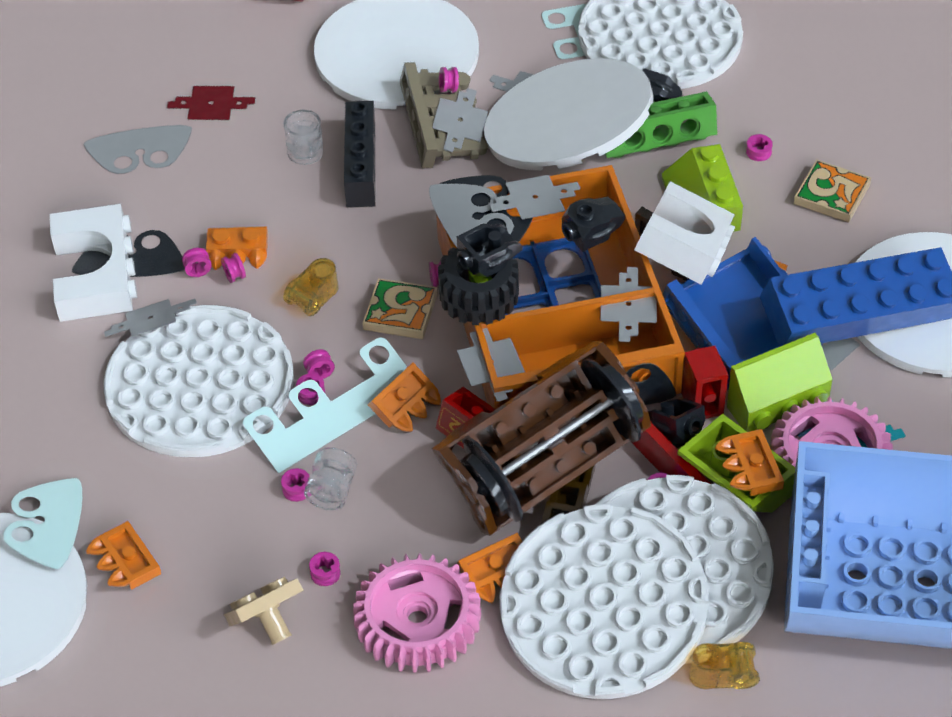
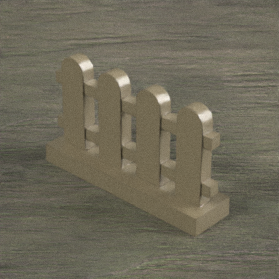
[399,62,488,168]

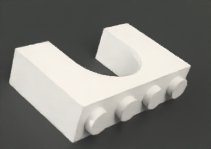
[634,182,735,285]
[49,204,137,322]

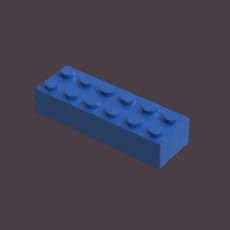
[760,247,952,347]

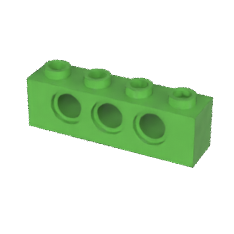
[605,91,717,158]

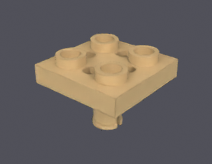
[224,576,304,645]

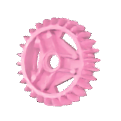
[770,396,893,467]
[353,552,481,674]

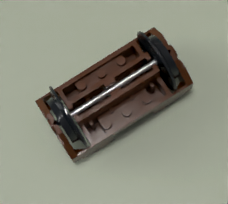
[431,341,651,536]

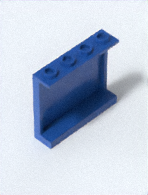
[662,237,823,391]

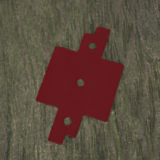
[167,86,255,120]

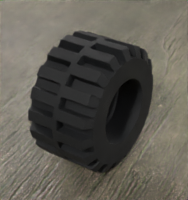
[438,247,519,325]

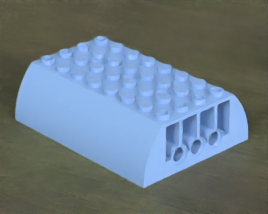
[784,441,952,649]

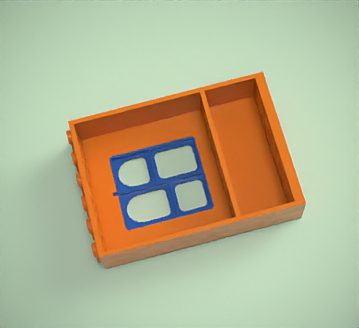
[436,165,685,409]

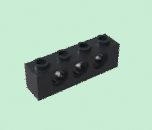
[344,101,376,208]

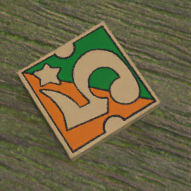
[794,159,872,222]
[363,278,437,339]

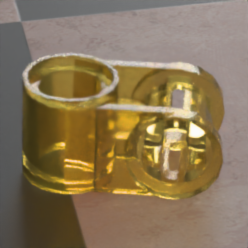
[283,258,339,317]
[689,642,760,690]

